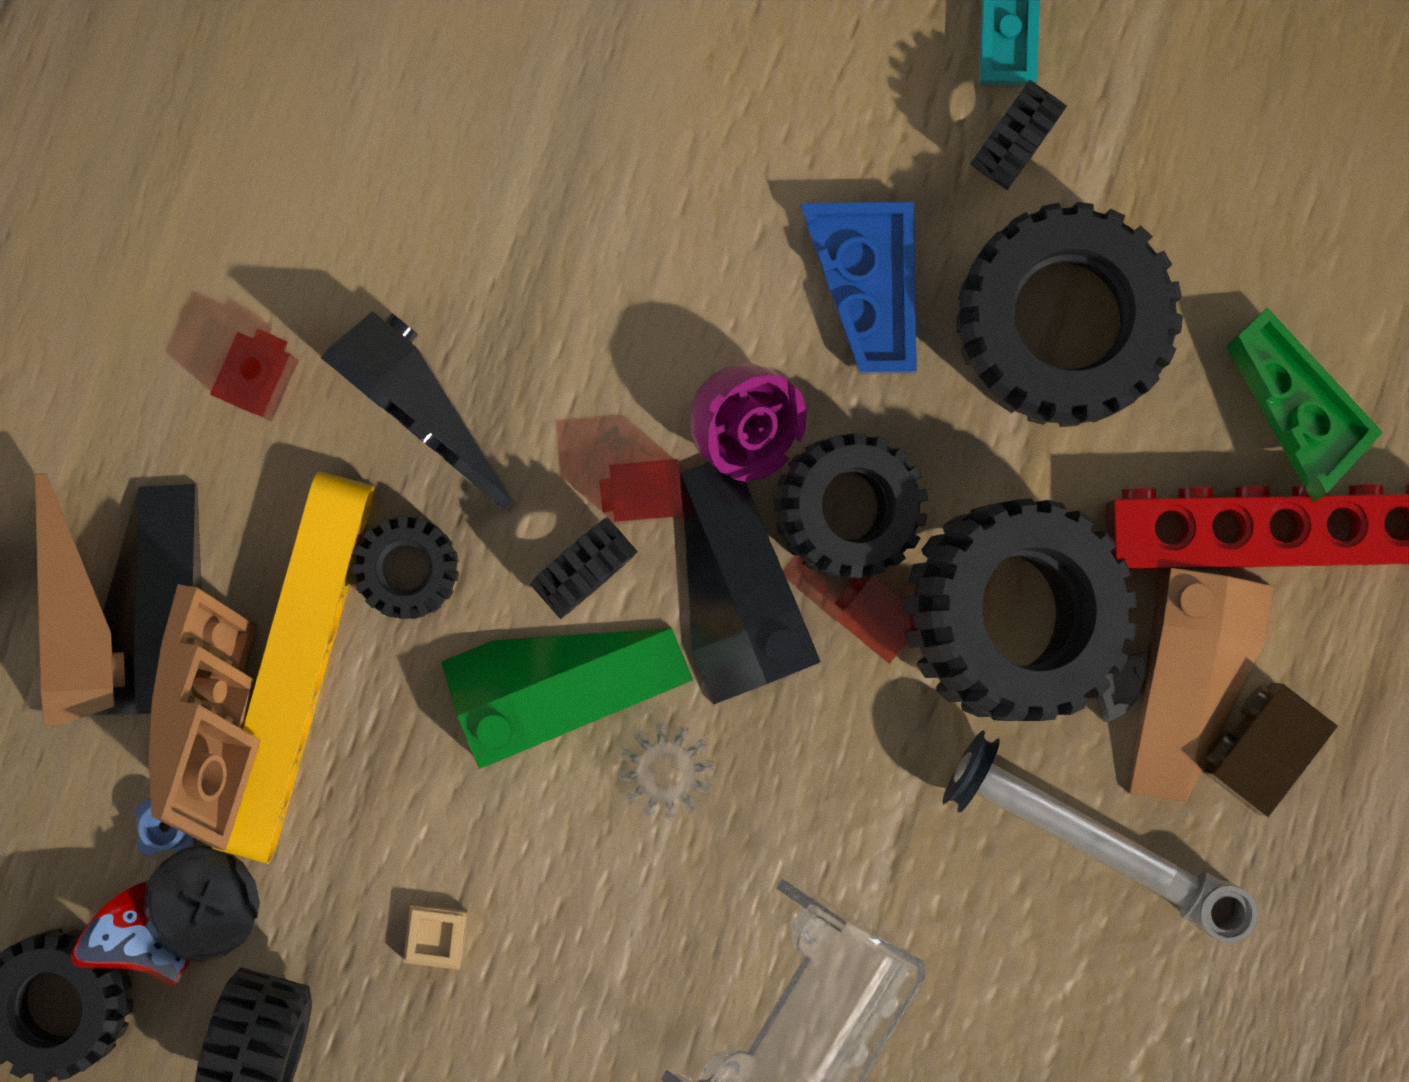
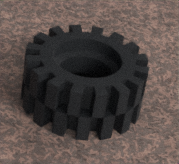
[970,79,1067,190]
[352,516,459,619]
[530,517,638,619]

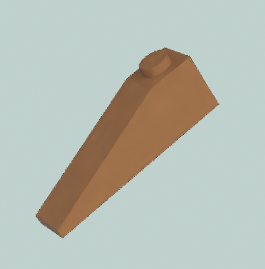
[35,473,125,727]

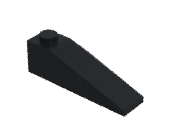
[681,463,821,704]
[92,484,202,715]

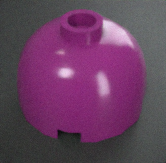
[690,363,807,482]

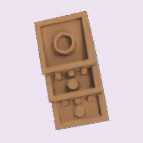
[148,584,261,850]

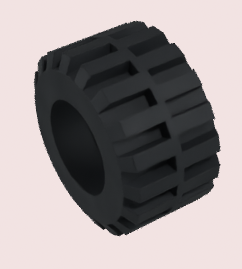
[774,433,928,578]
[0,929,134,1082]
[195,967,312,1082]

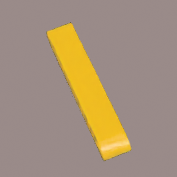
[212,470,375,864]

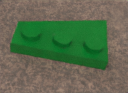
[1226,307,1383,503]

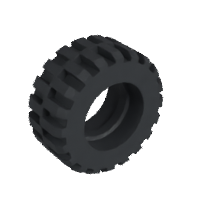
[956,202,1183,427]
[903,498,1137,721]

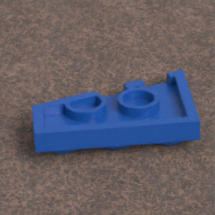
[800,202,917,374]

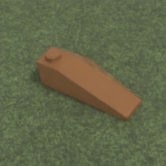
[1128,568,1274,802]

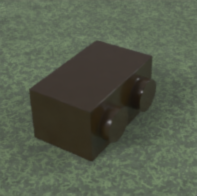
[1203,683,1338,817]

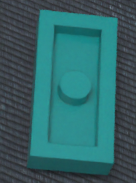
[978,0,1040,87]

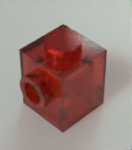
[210,329,299,422]

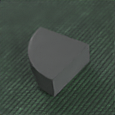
[1098,652,1148,722]

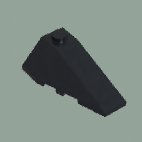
[320,311,516,512]

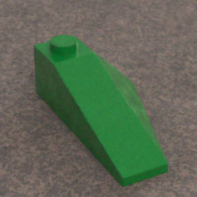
[441,628,693,769]

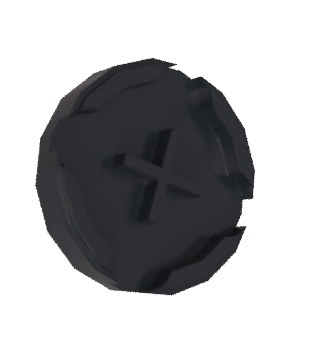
[142,845,260,962]

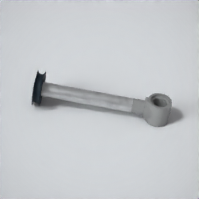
[942,730,1258,943]

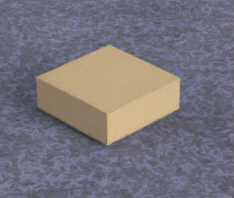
[403,904,468,970]

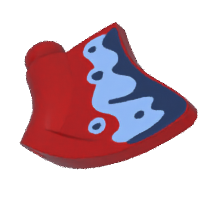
[70,881,190,988]

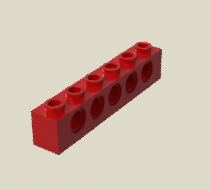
[1106,484,1409,570]

